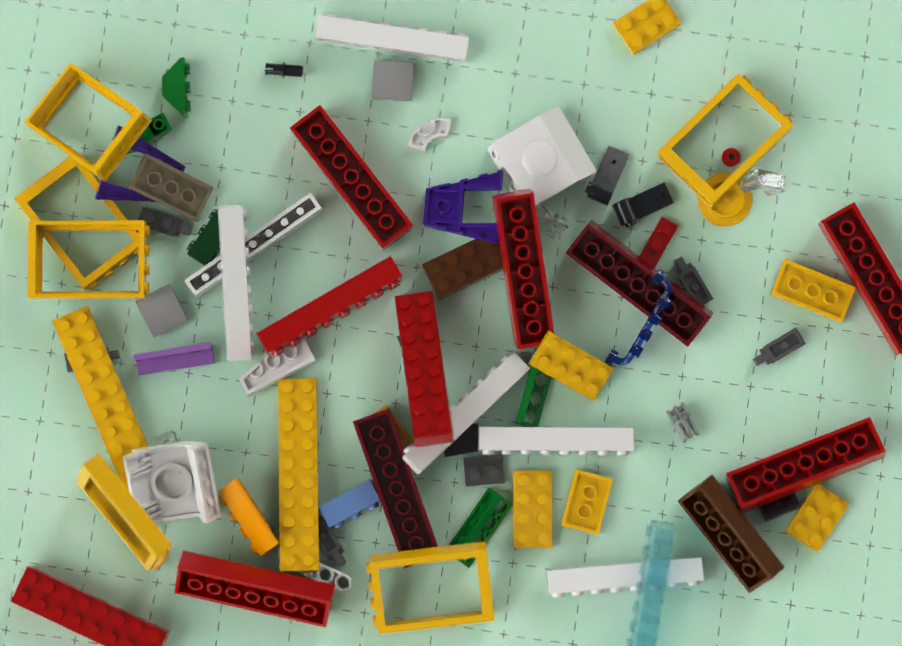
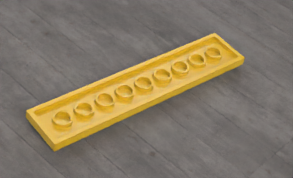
[52,306,149,492]
[278,378,319,572]

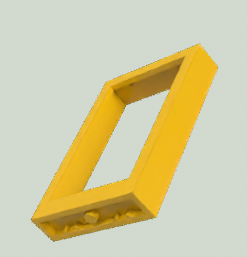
[24,62,152,181]
[657,73,793,208]
[14,156,139,290]
[27,220,150,300]
[76,453,173,571]
[366,541,495,634]

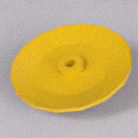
[698,172,752,227]

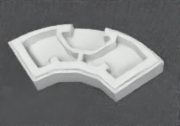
[406,118,452,152]

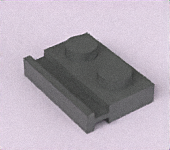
[463,455,504,487]

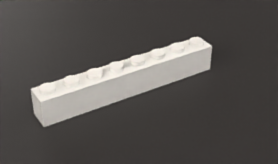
[315,13,469,63]
[184,192,323,298]
[217,204,255,361]
[402,352,530,475]
[478,427,634,455]
[546,557,704,597]

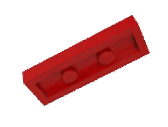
[640,217,678,268]

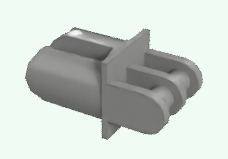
[666,402,700,443]

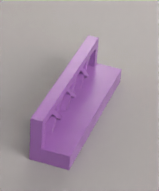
[134,343,215,375]

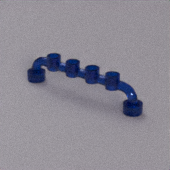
[605,269,672,366]

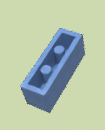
[319,480,380,529]

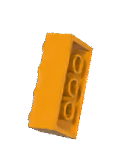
[218,478,280,556]

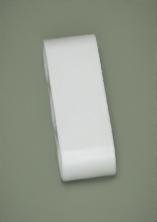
[300,563,352,591]

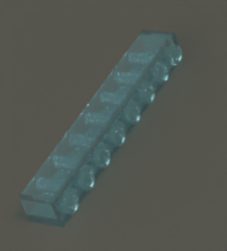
[626,520,676,646]

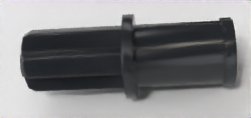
[265,62,304,78]

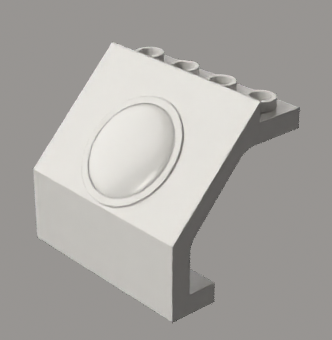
[487,106,597,207]
[123,441,221,524]

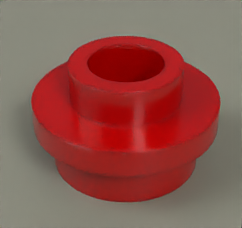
[721,148,741,167]

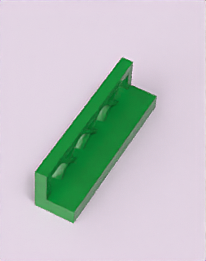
[515,348,551,427]
[448,487,513,568]

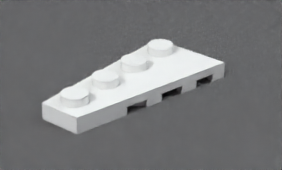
[239,337,316,397]

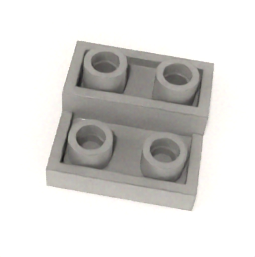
[371,60,415,101]
[135,284,188,337]

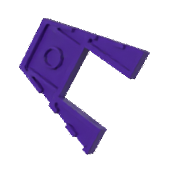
[95,125,186,202]
[423,170,503,244]

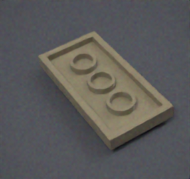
[128,153,214,221]

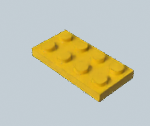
[770,259,856,323]
[529,330,614,401]
[513,470,552,548]

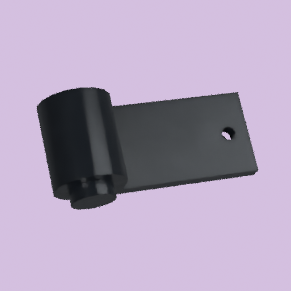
[585,146,630,206]
[612,182,674,228]

